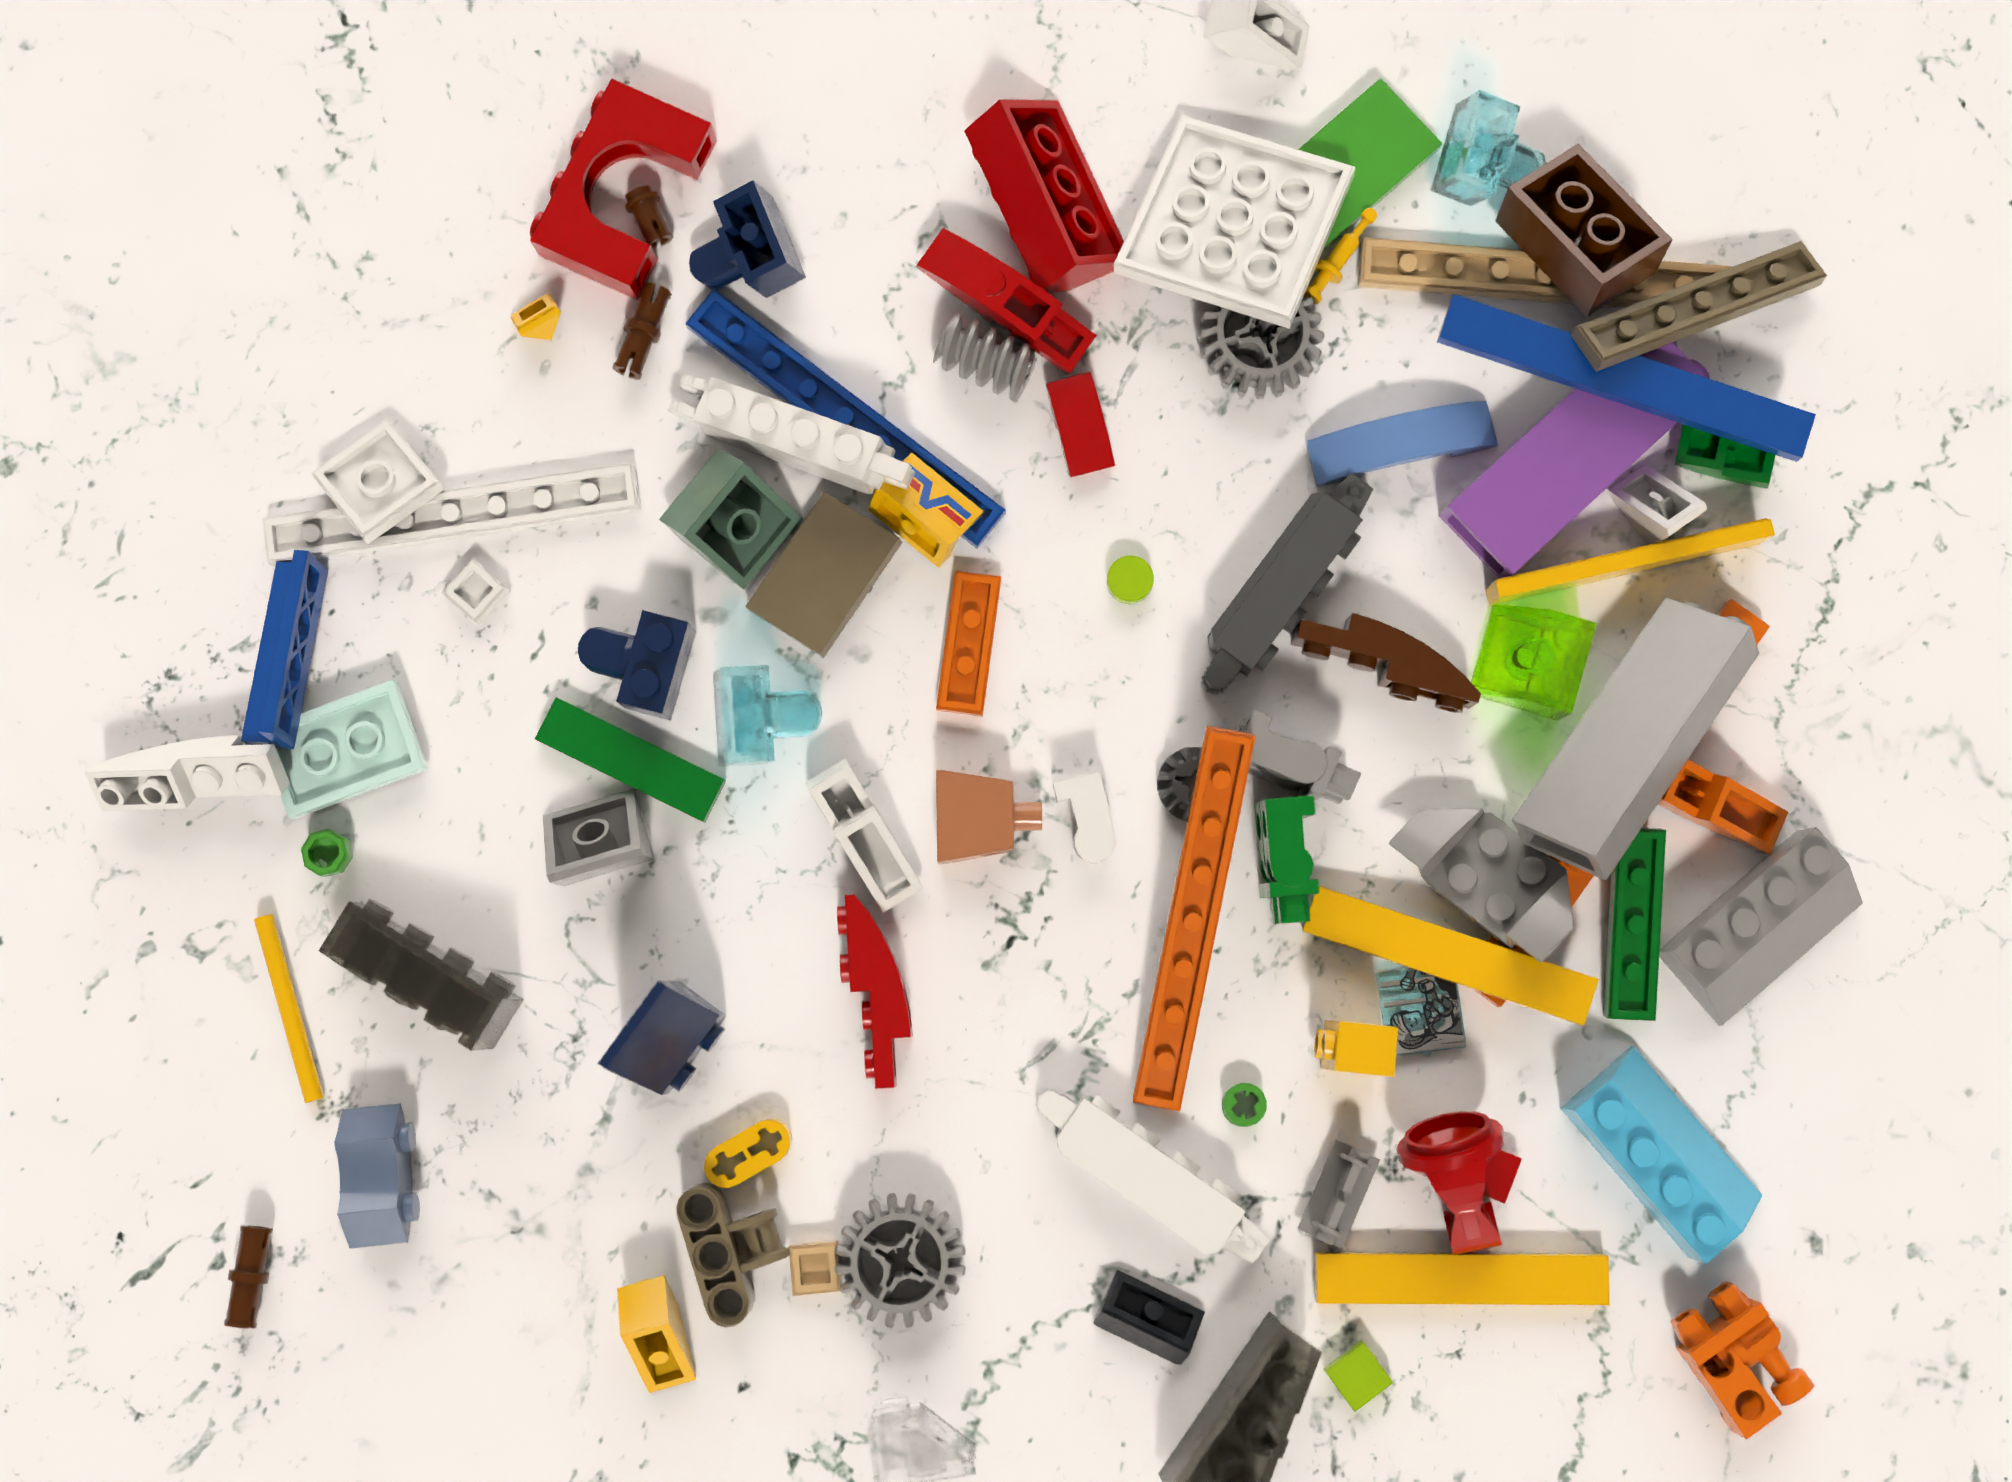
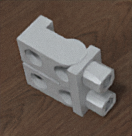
[1238,709,1361,804]

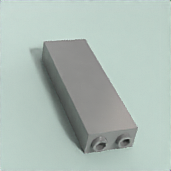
[1511,597,1759,880]

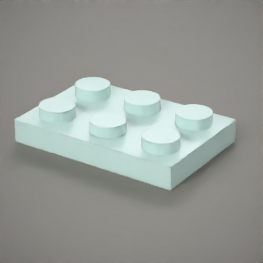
[276,680,429,819]

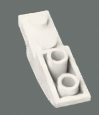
[84,735,290,811]

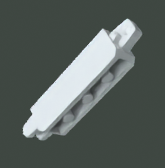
[668,374,915,494]
[1035,1088,1269,1263]

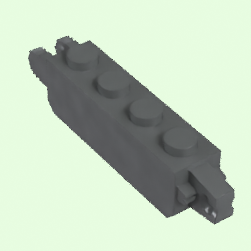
[1201,473,1374,695]

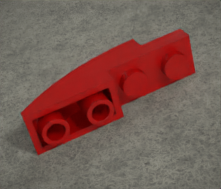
[915,228,1097,375]
[837,895,913,1089]

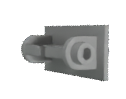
[1297,1139,1381,1249]

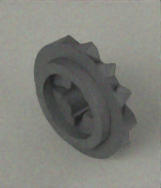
[1157,747,1202,821]

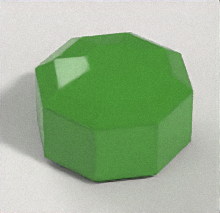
[301,829,353,877]

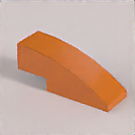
[1657,759,1788,855]

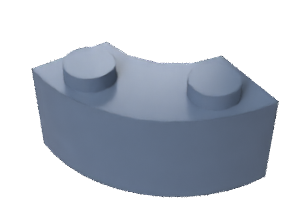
[334,1103,420,1249]

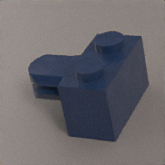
[689,180,806,298]
[578,610,696,721]

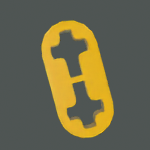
[704,1119,792,1188]

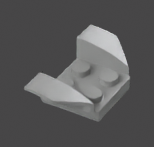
[1388,809,1573,964]

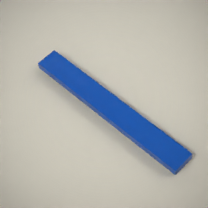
[685,288,1006,549]
[1436,294,1816,462]

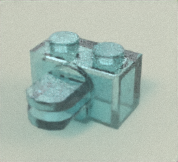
[1430,90,1546,206]
[713,665,822,767]

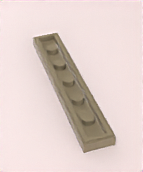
[1571,241,1828,372]

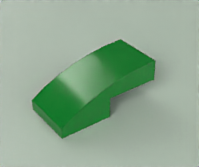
[1674,424,1775,489]

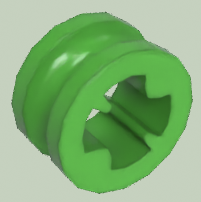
[1222,1083,1267,1127]

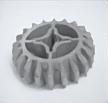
[1198,297,1324,400]
[835,1193,966,1328]

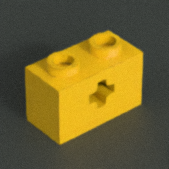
[1314,1020,1398,1077]

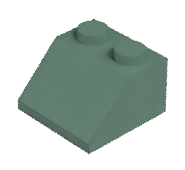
[658,448,803,590]

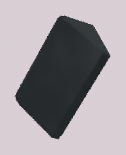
[1093,1270,1205,1365]

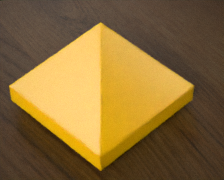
[510,293,561,340]

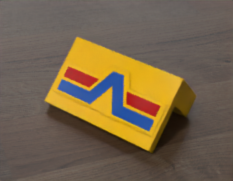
[868,453,983,568]

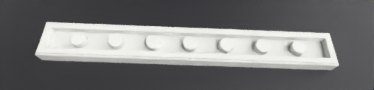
[262,463,641,566]

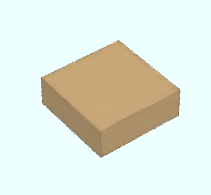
[789,1240,842,1296]

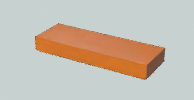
[936,571,1001,717]

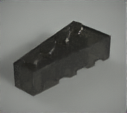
[318,898,524,1051]
[1158,1311,1322,1482]

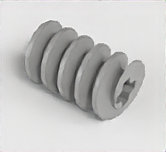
[933,312,1037,402]

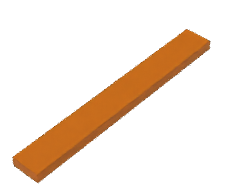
[1133,725,1256,1111]

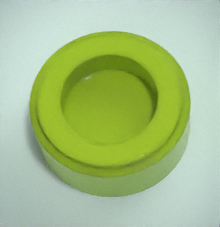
[1106,555,1154,604]

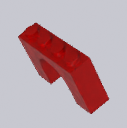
[529,78,717,300]

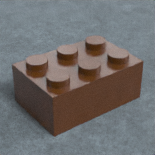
[1495,143,1673,317]

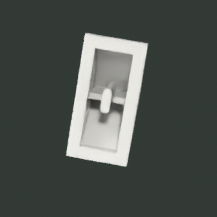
[1608,464,1707,545]

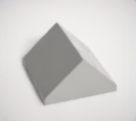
[543,789,654,886]

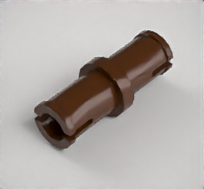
[612,282,672,380]
[223,1225,273,1328]

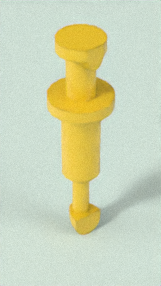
[1303,208,1377,304]

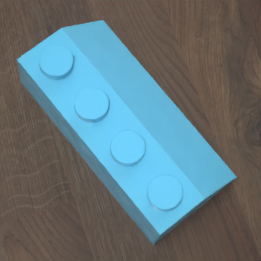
[1560,1046,1763,1264]

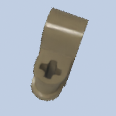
[676,1183,790,1327]

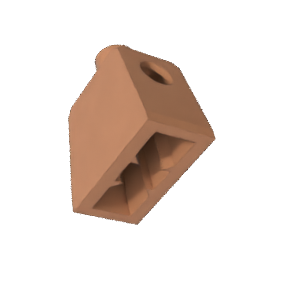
[936,770,1042,864]

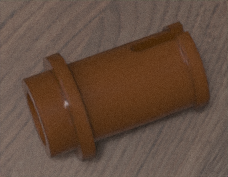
[625,185,674,249]

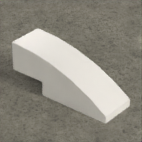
[805,759,924,913]

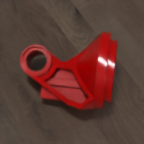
[1396,1111,1505,1255]

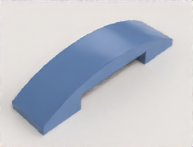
[1306,401,1498,487]

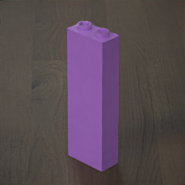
[1439,341,1710,579]

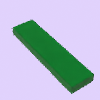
[534,697,726,823]
[1603,828,1666,1021]

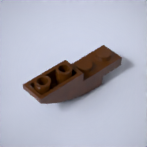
[1291,613,1481,713]

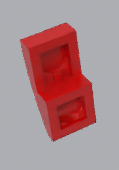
[1045,372,1116,477]

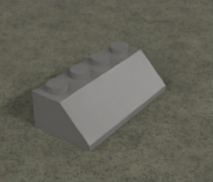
[1659,827,1863,1026]

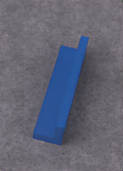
[241,550,328,749]

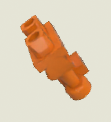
[1670,1281,1814,1440]

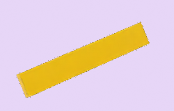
[1485,518,1775,606]
[1303,886,1599,1026]
[1315,1252,1610,1305]

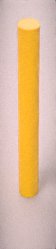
[254,914,324,1103]

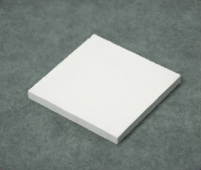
[1114,115,1355,329]

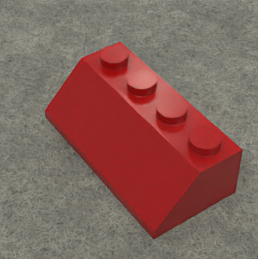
[964,99,1124,293]

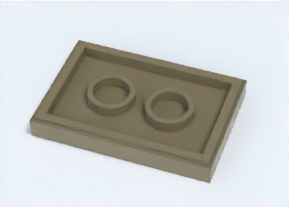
[745,492,902,658]

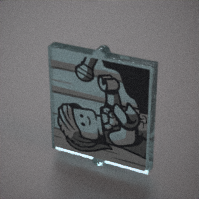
[1376,968,1467,1057]

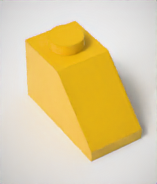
[617,1275,696,1393]

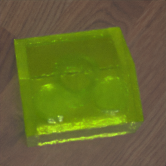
[1471,604,1597,721]

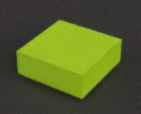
[1323,1340,1393,1412]

